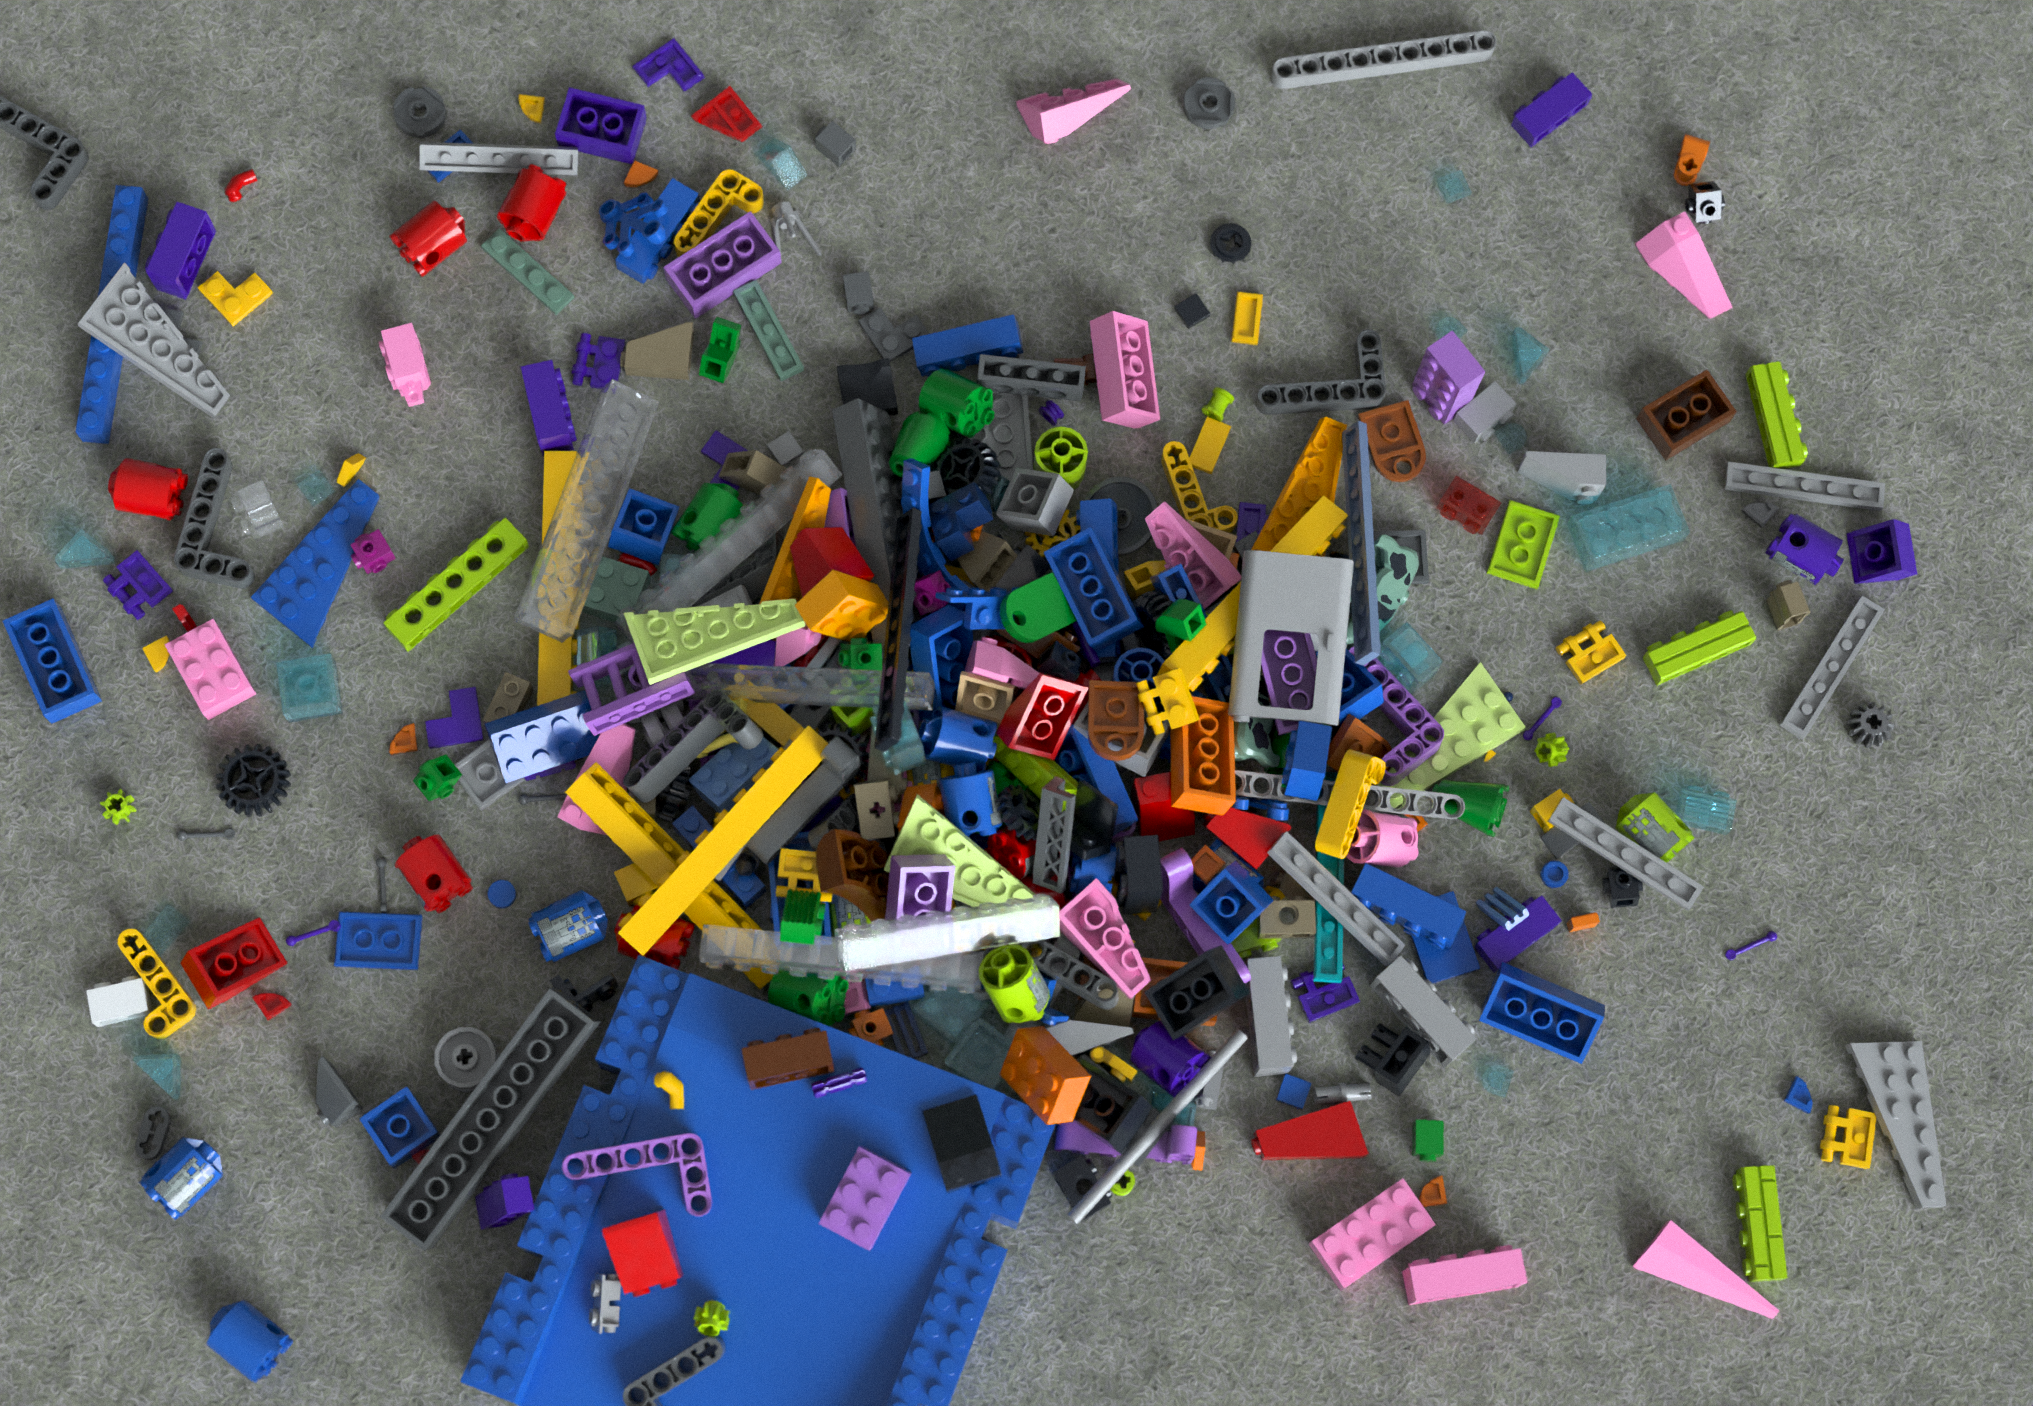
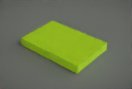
[1487,500,1560,589]

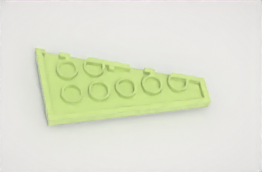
[624,599,806,685]
[1377,662,1526,808]
[884,794,1049,933]

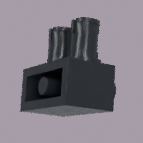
[1355,1023,1430,1096]

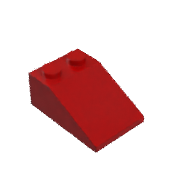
[996,673,1088,760]
[180,917,287,1010]

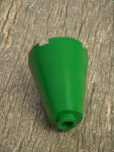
[889,411,951,477]
[1432,780,1509,837]

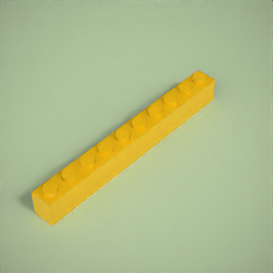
[537,451,584,706]
[1157,495,1348,691]
[618,725,829,955]
[565,762,791,989]

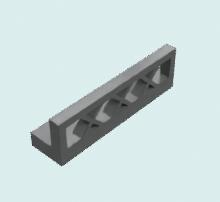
[1032,776,1076,894]

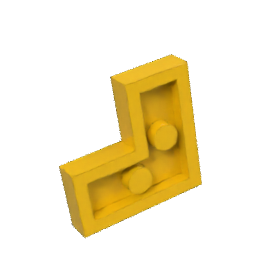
[197,271,273,326]

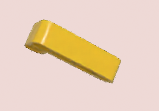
[674,169,764,257]
[1161,441,1238,533]
[1315,749,1386,859]
[118,929,196,1039]

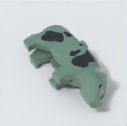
[1347,534,1419,644]
[1234,670,1280,768]

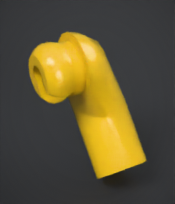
[654,1071,684,1109]

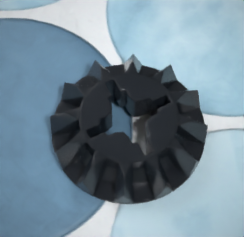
[1210,223,1251,264]

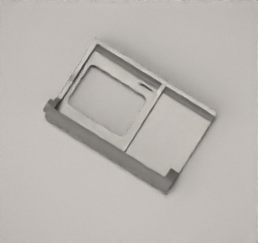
[1228,550,1354,726]

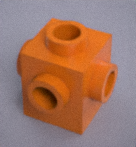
[848,1008,893,1046]

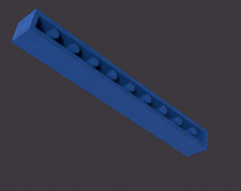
[75,185,148,444]

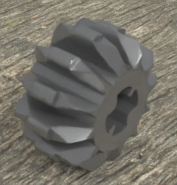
[1846,702,1894,748]

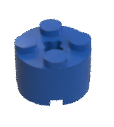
[1069,843,1116,894]

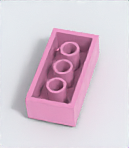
[1089,311,1160,429]
[1309,1178,1436,1291]
[1402,1245,1527,1305]

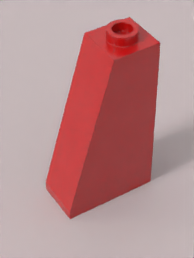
[1251,1101,1369,1160]

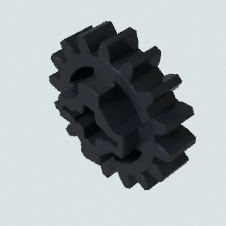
[656,766,692,822]
[995,784,1041,841]

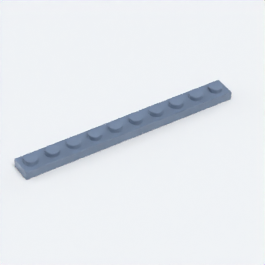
[1342,421,1381,666]

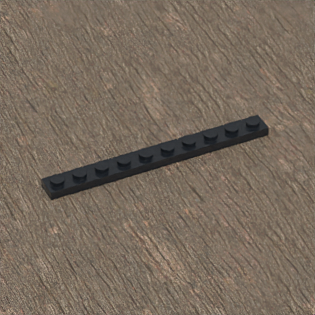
[874,507,922,752]

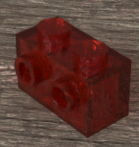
[1437,475,1502,535]

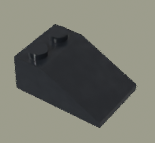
[1073,1056,1153,1154]
[922,1094,1002,1193]

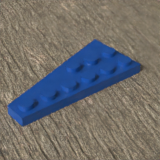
[251,479,379,648]

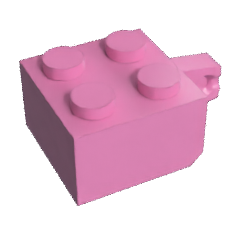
[379,323,431,407]

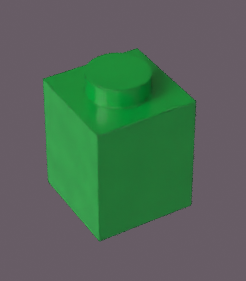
[1412,1120,1444,1162]

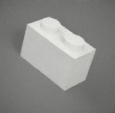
[86,976,152,1027]

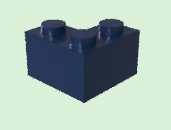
[929,482,993,561]

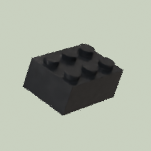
[1144,945,1250,1040]

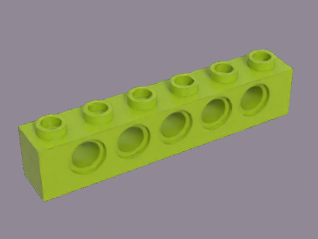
[383,517,529,652]

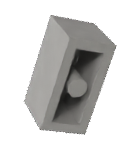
[1453,381,1517,443]

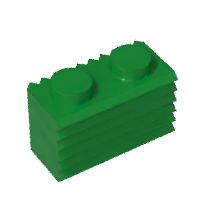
[780,888,826,945]

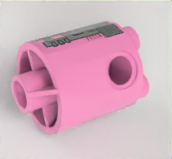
[1346,810,1419,868]

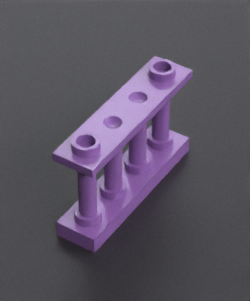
[568,643,695,736]

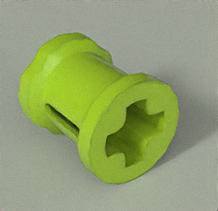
[1201,387,1234,422]
[1110,1170,1135,1196]

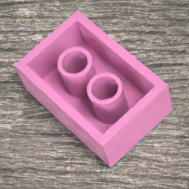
[165,619,256,720]

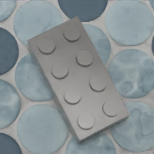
[1245,956,1297,1077]
[1370,956,1477,1068]

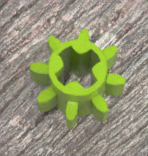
[1534,732,1569,767]
[100,789,137,825]
[694,1300,730,1337]

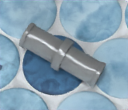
[1313,1082,1371,1105]

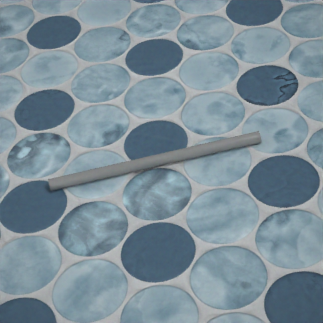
[1067,1029,1248,1224]

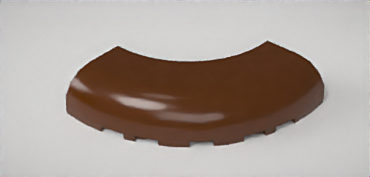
[816,829,955,972]

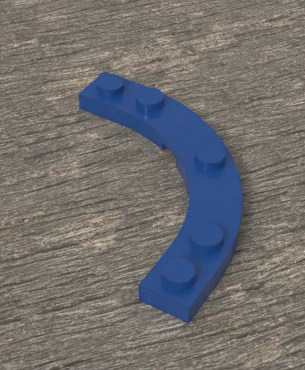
[901,458,990,630]

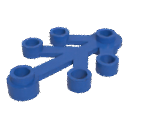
[599,192,668,257]
[1232,790,1289,820]

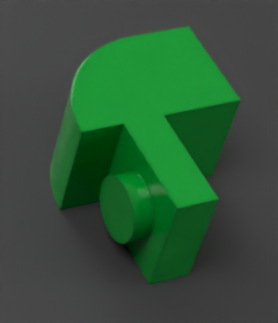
[699,317,742,383]
[1156,599,1207,653]

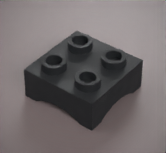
[837,358,898,415]

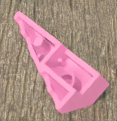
[1633,1220,1779,1319]

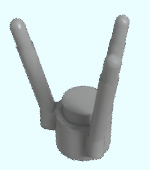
[770,202,822,261]

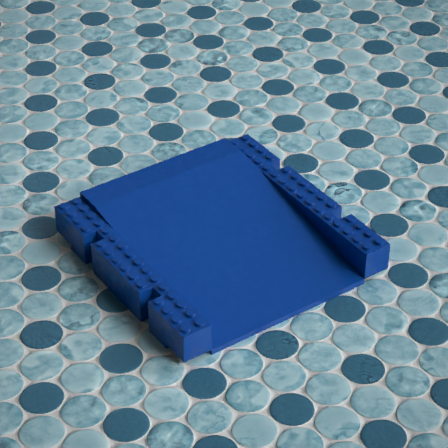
[460,955,1056,1406]

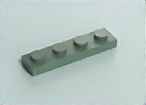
[481,228,575,315]
[733,280,804,382]

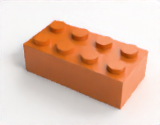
[1170,696,1236,816]

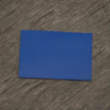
[1411,891,1480,984]
[334,911,423,970]

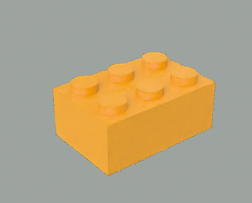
[795,570,889,642]

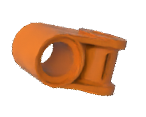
[1674,134,1710,186]

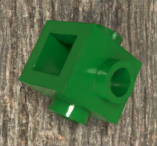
[838,638,882,677]
[413,754,462,801]

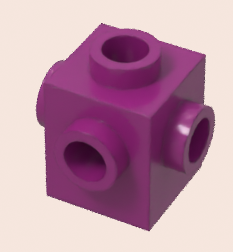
[350,529,396,575]
[913,570,951,615]

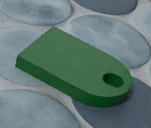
[1000,572,1077,643]

